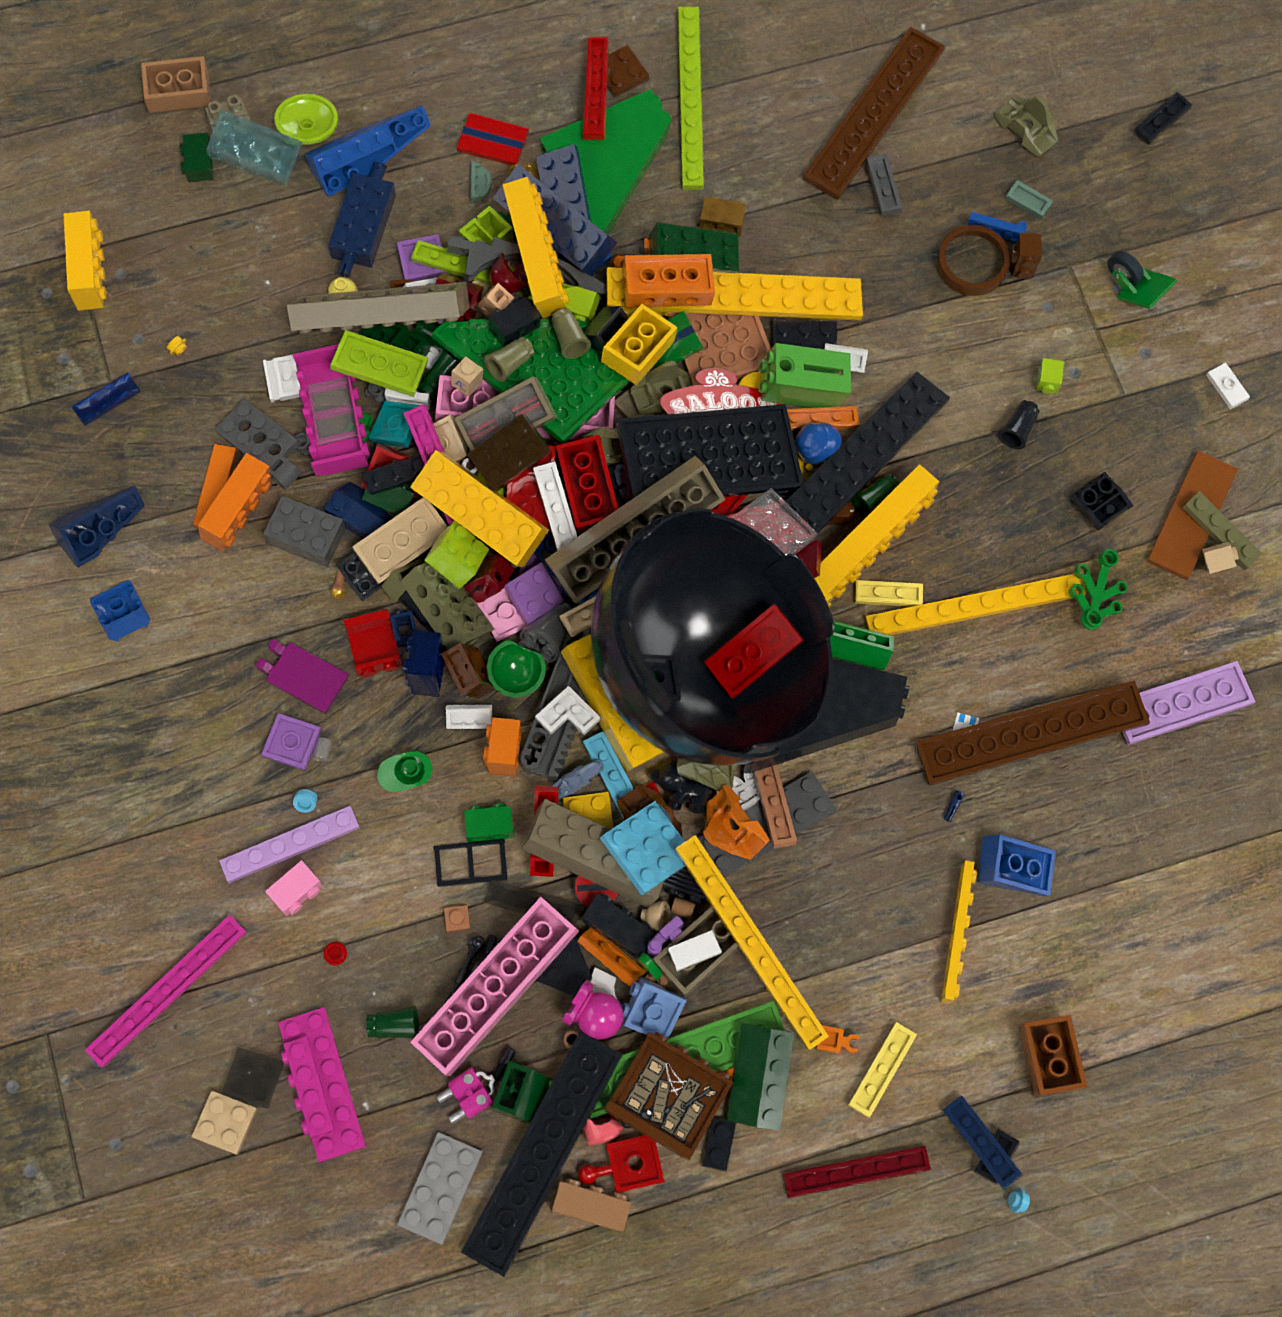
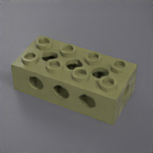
[400,562,494,650]

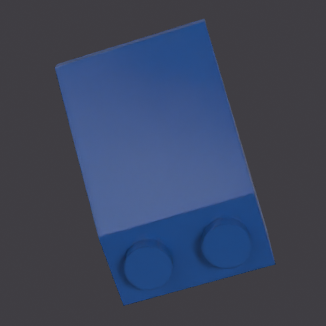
[977,834,1056,896]

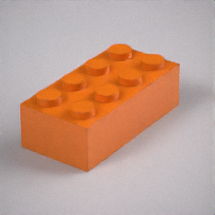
[198,453,272,552]

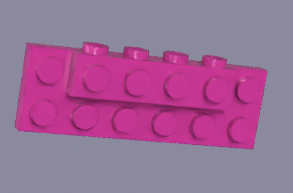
[278,1007,366,1163]

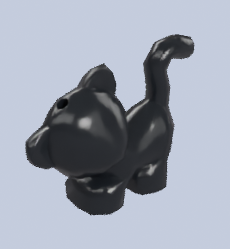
[649,761,713,814]

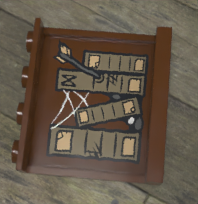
[604,1032,733,1162]

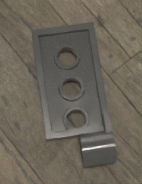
[214,399,301,490]

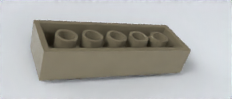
[521,799,664,907]

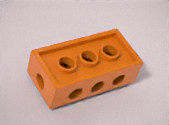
[622,254,715,307]

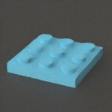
[600,801,685,896]

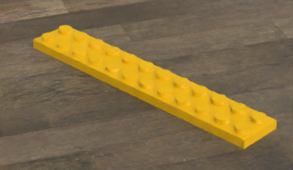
[606,267,863,320]

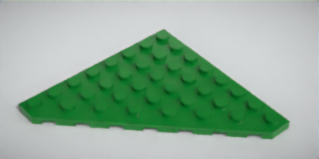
[432,319,678,444]

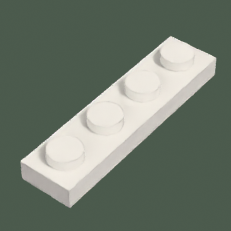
[533,462,577,551]

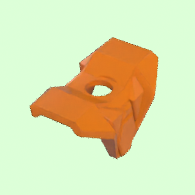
[703,784,770,860]

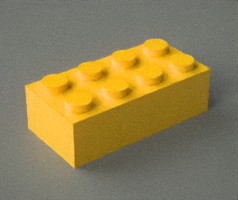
[64,211,107,310]

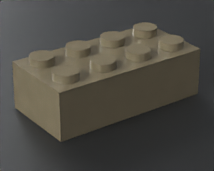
[652,906,740,998]

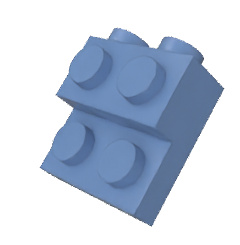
[622,977,687,1039]

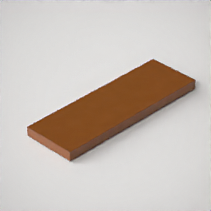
[1147,451,1238,580]

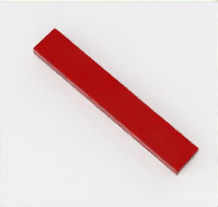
[583,37,609,140]

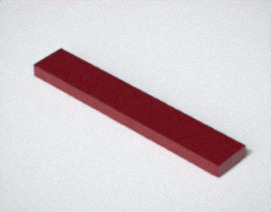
[783,1145,931,1199]

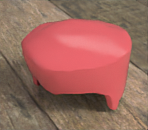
[583,1115,624,1146]

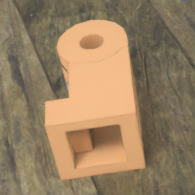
[478,283,514,316]

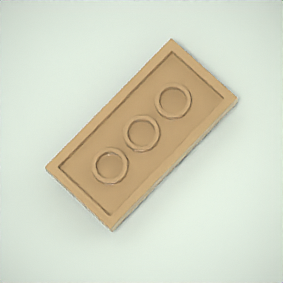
[352,497,448,584]

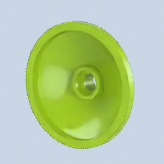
[275,94,338,145]

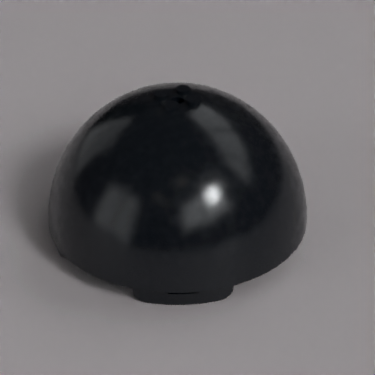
[591,509,834,766]

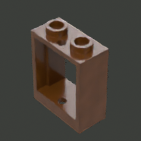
[441,643,495,699]

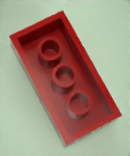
[556,435,618,536]

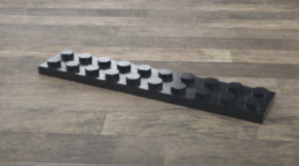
[780,371,950,537]
[461,1031,623,1277]

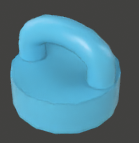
[293,789,317,813]

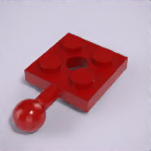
[578,1136,665,1194]

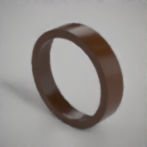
[937,225,1010,296]

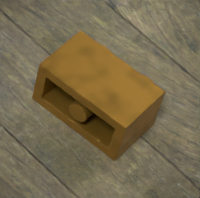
[700,197,746,237]

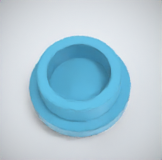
[1008,1188,1030,1213]

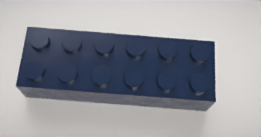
[493,164,617,276]

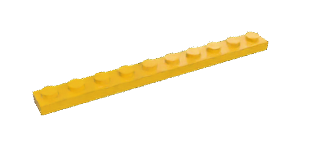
[865,572,1087,636]
[675,835,829,1050]

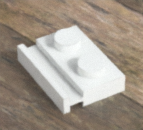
[263,355,301,403]

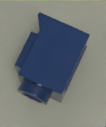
[390,610,420,648]

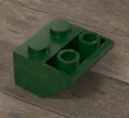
[492,1061,553,1125]

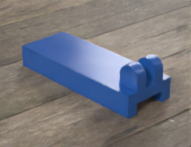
[967,212,1027,244]

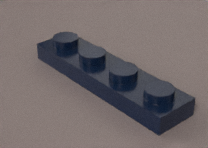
[943,1095,1023,1190]

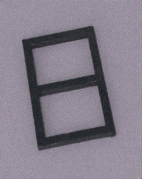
[433,839,508,887]

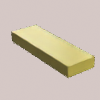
[855,580,923,607]

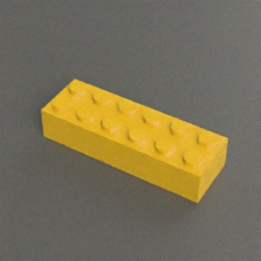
[503,177,569,318]
[410,450,549,567]
[561,634,664,773]

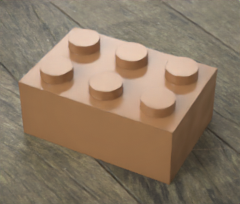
[141,56,211,113]

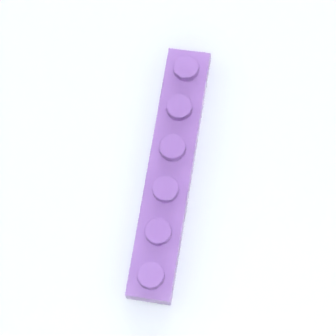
[219,806,360,883]

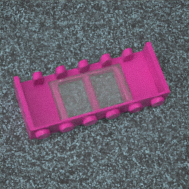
[293,344,370,477]

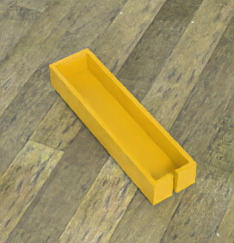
[815,464,939,607]

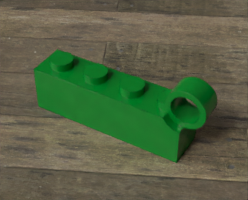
[830,620,894,671]

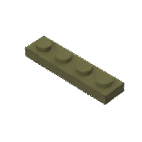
[1182,491,1262,570]

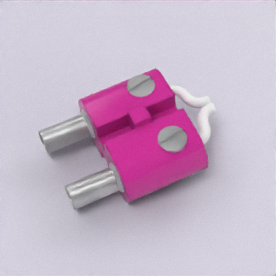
[436,1067,495,1124]

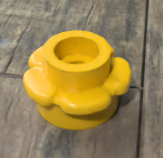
[167,336,187,356]

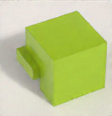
[459,206,514,245]

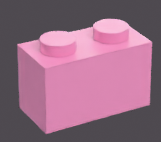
[265,860,323,917]

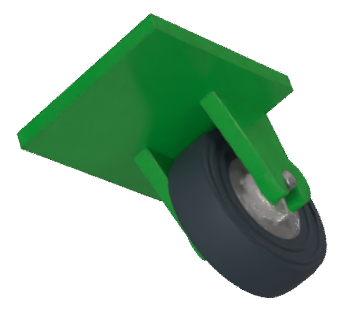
[1107,251,1177,309]

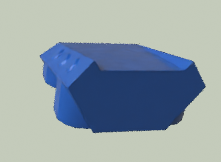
[90,580,150,642]

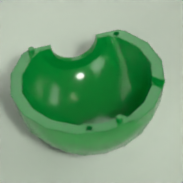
[487,640,546,698]

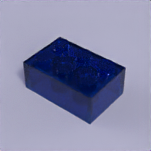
[403,630,445,697]

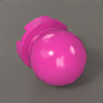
[562,979,623,1040]

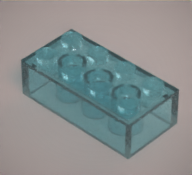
[207,110,302,186]

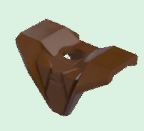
[617,784,682,836]

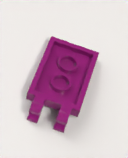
[255,639,349,715]

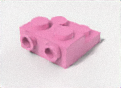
[477,579,535,642]

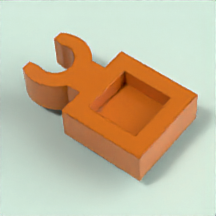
[816,1025,860,1054]

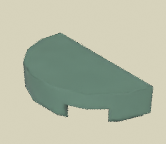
[471,162,492,202]

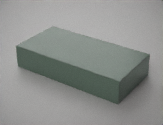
[1005,180,1053,220]

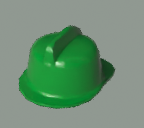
[377,751,433,792]

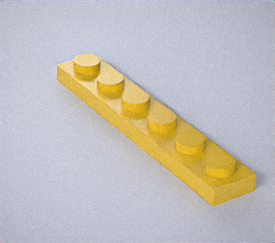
[941,860,977,1004]

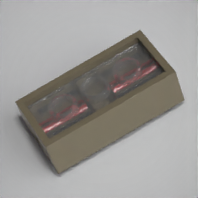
[454,377,558,451]

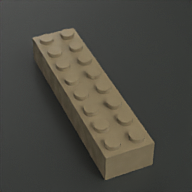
[287,282,470,333]
[545,456,725,603]

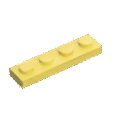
[848,1022,917,1118]

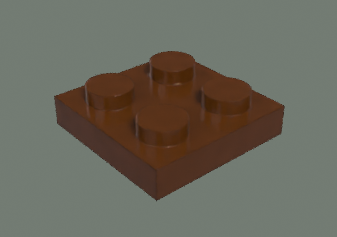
[607,45,649,98]

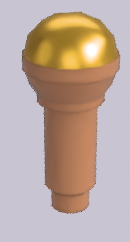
[330,570,346,599]

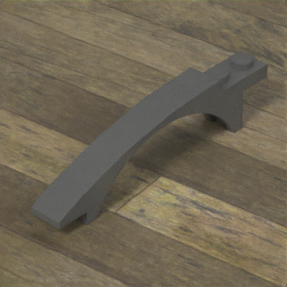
[446,236,607,302]

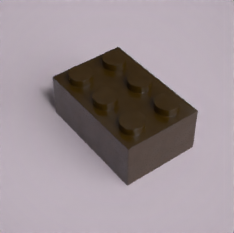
[467,414,552,492]

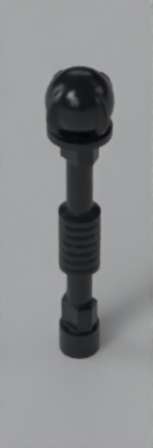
[443,935,485,1005]

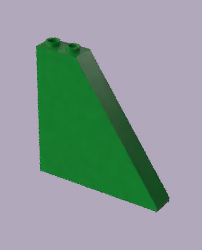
[540,89,672,235]

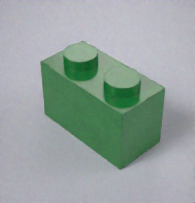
[464,803,514,842]

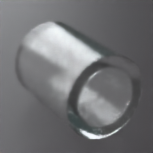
[312,737,333,762]

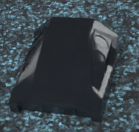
[1069,472,1133,531]

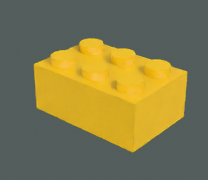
[601,304,678,385]

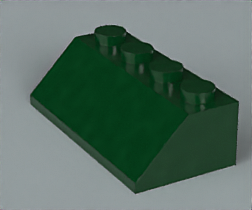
[726,1023,794,1131]

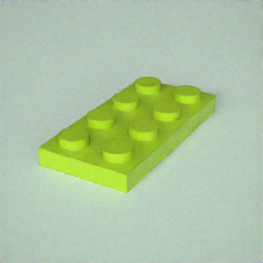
[330,330,428,397]

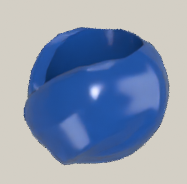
[794,422,841,465]

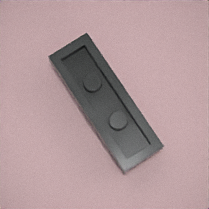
[866,154,903,216]

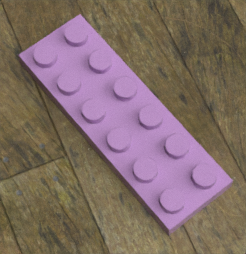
[1123,661,1255,745]

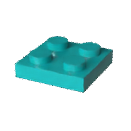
[368,401,420,447]

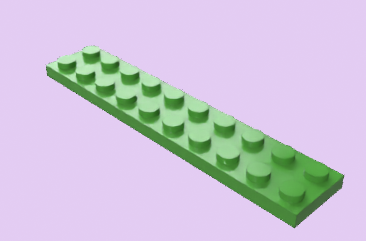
[548,1001,785,1120]

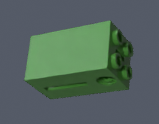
[759,343,851,408]

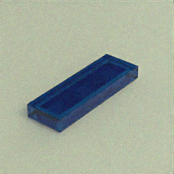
[72,373,141,426]

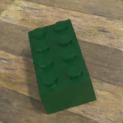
[649,222,739,273]

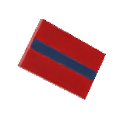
[457,112,529,167]

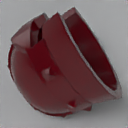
[490,253,529,295]

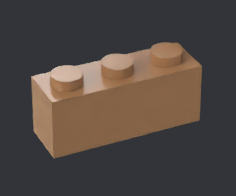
[552,1179,631,1233]

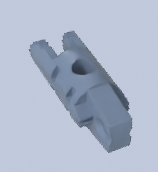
[553,760,604,800]

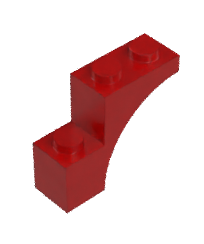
[530,785,559,877]

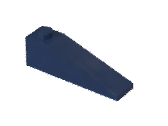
[324,482,393,539]
[49,486,145,568]

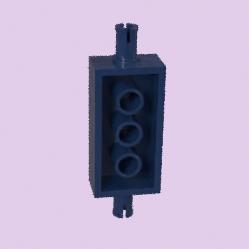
[328,161,396,278]

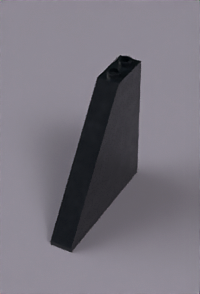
[743,659,910,774]

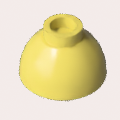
[328,277,358,294]

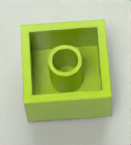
[424,520,489,589]

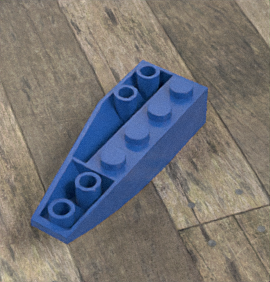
[305,106,431,197]

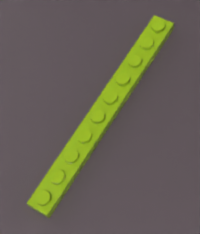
[678,7,704,190]

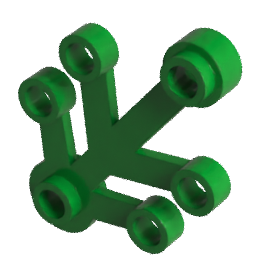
[1068,549,1128,630]

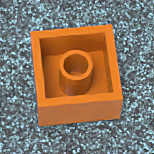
[483,717,522,777]

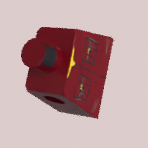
[464,553,514,603]

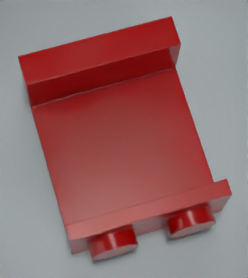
[344,609,402,678]

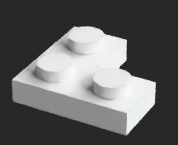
[535,686,601,735]

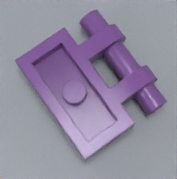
[647,916,683,958]

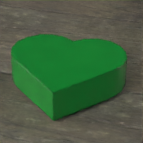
[637,953,663,980]

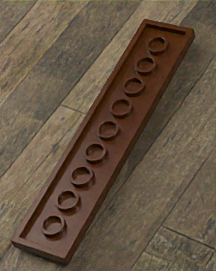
[803,27,945,200]
[915,680,1150,786]

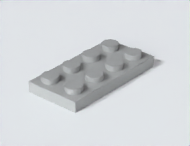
[397,1132,483,1245]

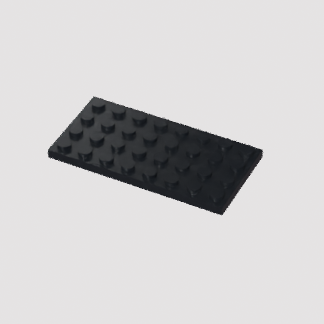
[616,404,804,500]

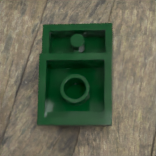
[358,322,431,357]

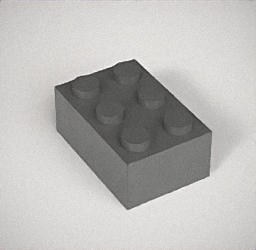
[263,496,346,568]

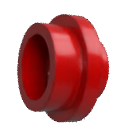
[323,942,348,966]

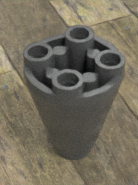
[518,602,573,665]

